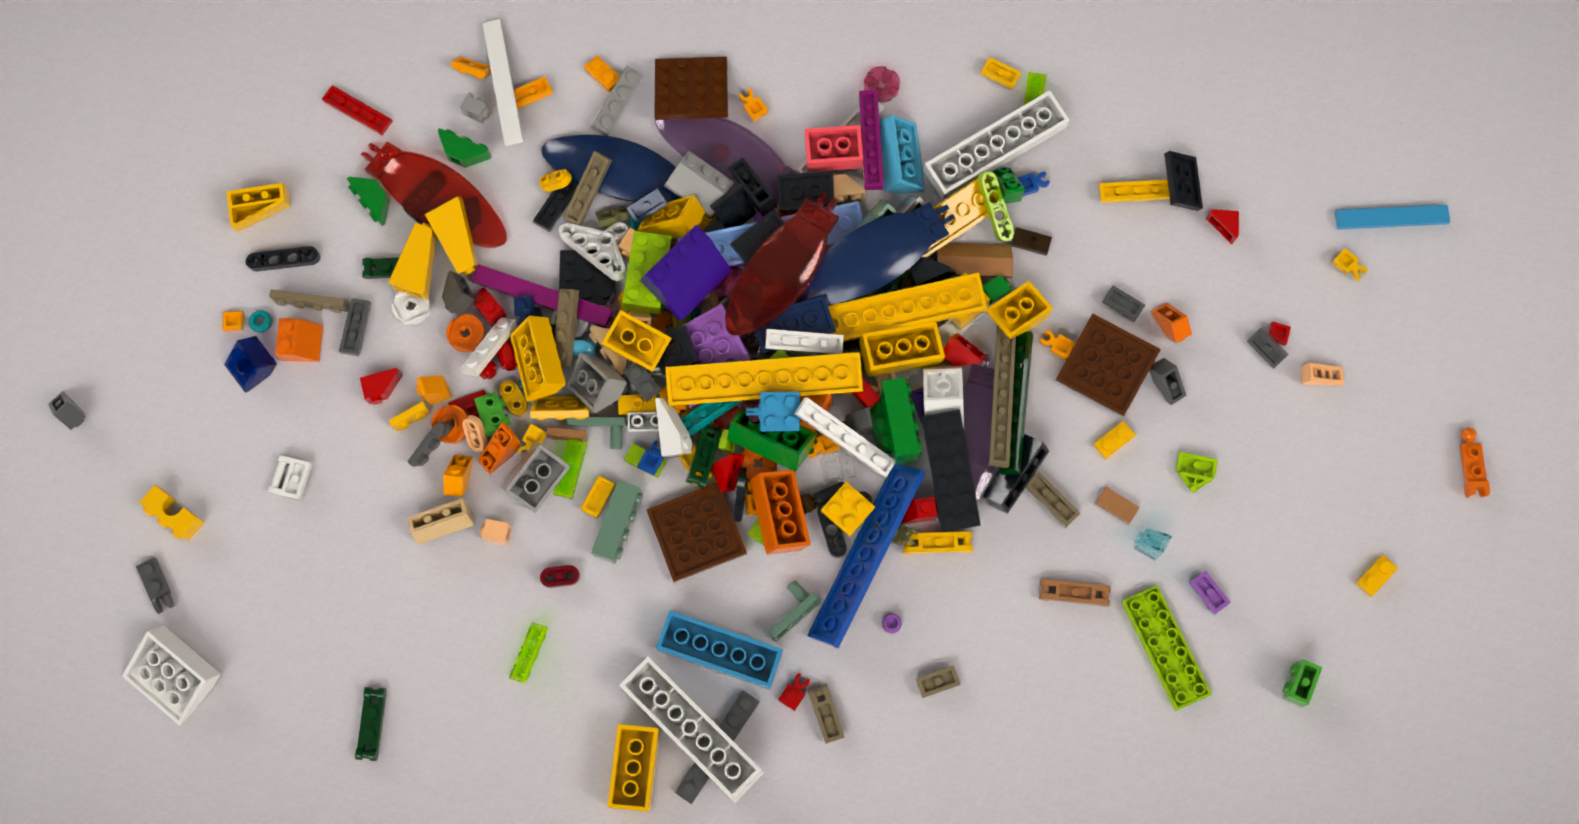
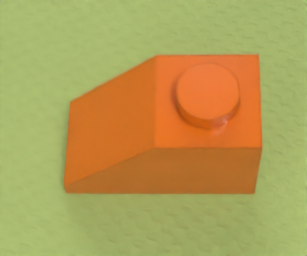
[1151,302,1192,343]

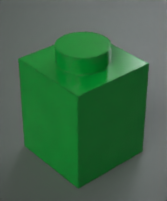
[982,275,1011,307]

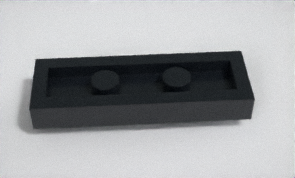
[533,181,578,232]

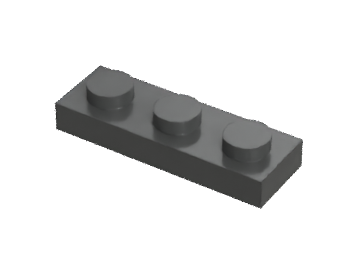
[339,298,372,356]

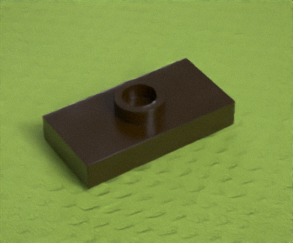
[1011,227,1052,256]

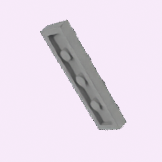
[591,65,643,136]

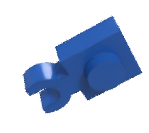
[1017,172,1050,196]
[637,440,664,476]

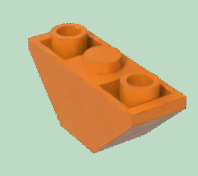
[478,422,521,474]

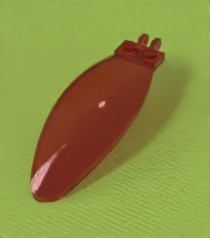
[361,142,507,248]
[725,193,839,336]

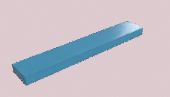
[1335,205,1450,230]

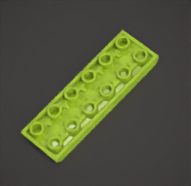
[1121,585,1212,711]

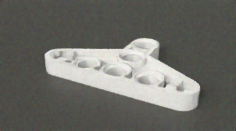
[559,222,628,281]

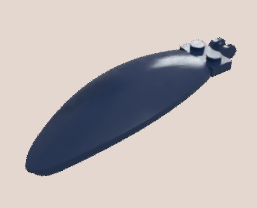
[541,135,680,202]
[795,202,956,306]

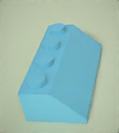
[879,115,925,194]

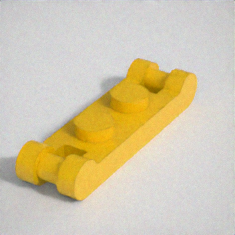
[903,531,973,555]

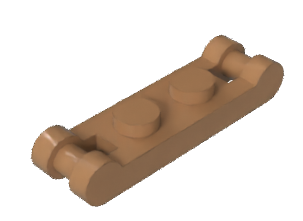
[1039,579,1111,607]

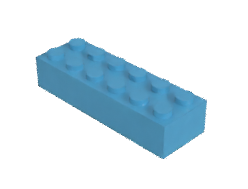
[656,610,783,690]

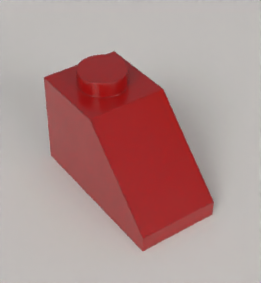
[473,287,507,327]
[943,333,988,366]
[360,368,402,405]
[900,497,937,525]

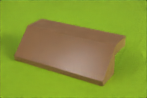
[936,242,1013,278]

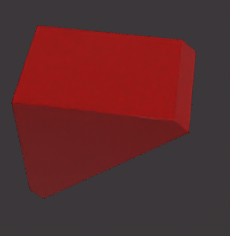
[1205,209,1239,245]
[711,453,745,492]

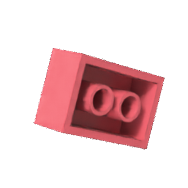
[804,125,863,172]

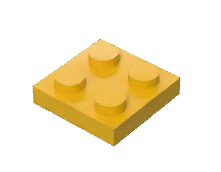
[820,481,875,537]

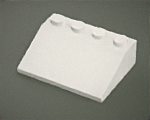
[122,625,221,726]

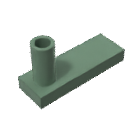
[567,417,627,449]
[769,580,820,642]

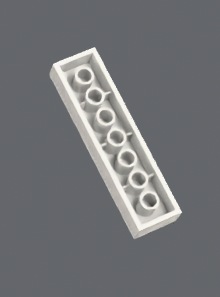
[923,90,1070,201]
[619,657,764,803]

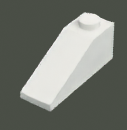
[655,398,692,456]

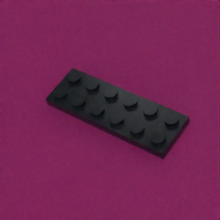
[921,409,981,532]

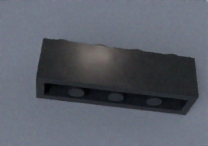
[983,434,1050,514]

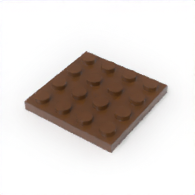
[654,56,728,120]
[1055,313,1161,417]
[646,483,747,583]

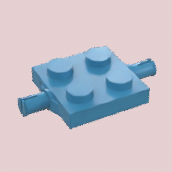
[746,391,800,432]

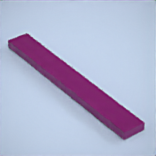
[471,264,613,328]

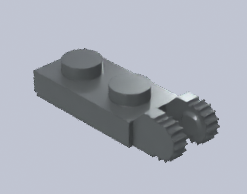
[408,422,451,467]
[136,557,175,614]

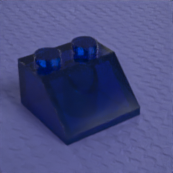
[224,336,277,393]

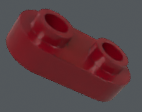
[540,565,580,588]

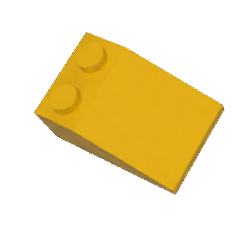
[637,195,706,239]
[986,281,1053,339]
[601,310,672,372]

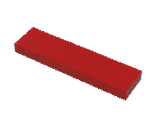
[322,85,393,136]

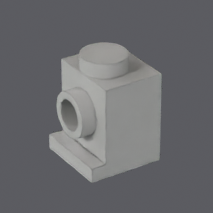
[460,92,491,124]

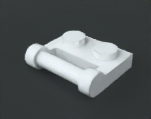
[267,455,312,501]

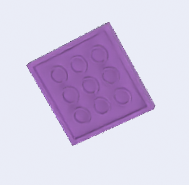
[680,304,752,408]

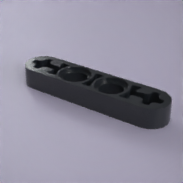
[245,246,321,272]

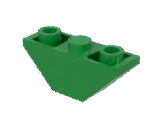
[438,128,491,168]
[993,167,1024,204]
[347,177,390,226]

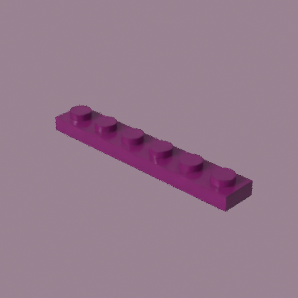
[859,90,884,190]

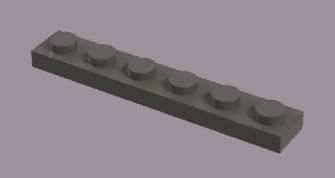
[675,690,760,804]

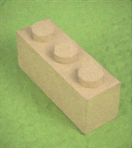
[407,498,474,545]

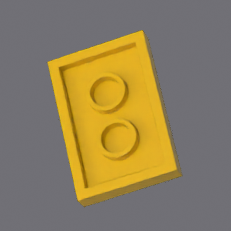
[530,395,591,420]

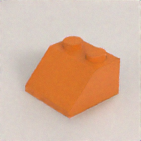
[275,318,323,362]

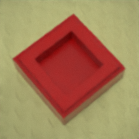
[1268,322,1291,346]

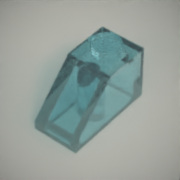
[1134,528,1172,560]

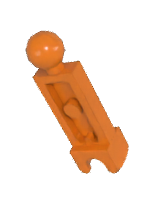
[1459,427,1490,498]

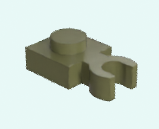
[595,206,630,227]
[891,524,918,545]

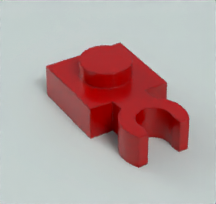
[778,673,810,711]

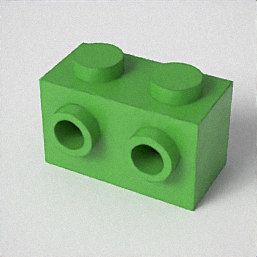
[474,392,511,439]
[1282,659,1322,707]

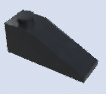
[728,158,777,217]

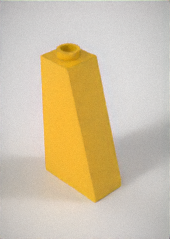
[425,196,478,276]
[388,223,437,301]

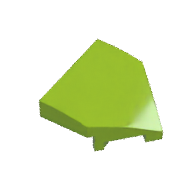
[1175,452,1218,494]

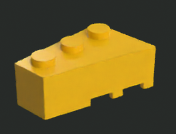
[226,183,291,232]

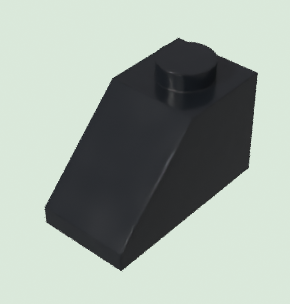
[911,257,957,286]

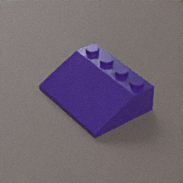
[640,224,732,321]

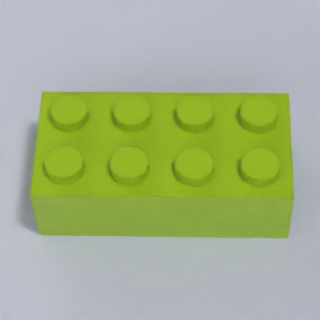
[622,231,672,315]

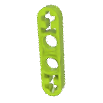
[978,171,1014,242]

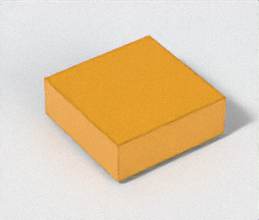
[222,311,244,332]

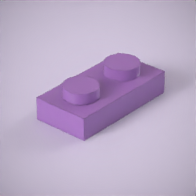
[1189,571,1231,615]

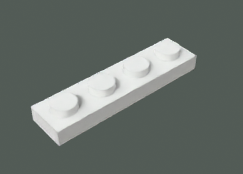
[460,317,517,377]
[765,329,844,354]

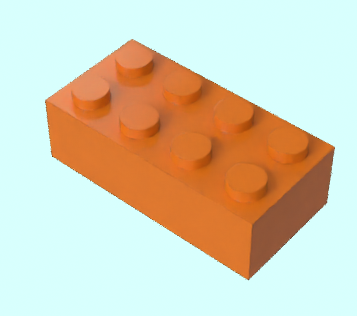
[750,470,811,555]

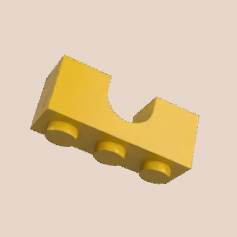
[139,485,205,541]

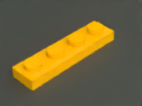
[1098,180,1170,203]

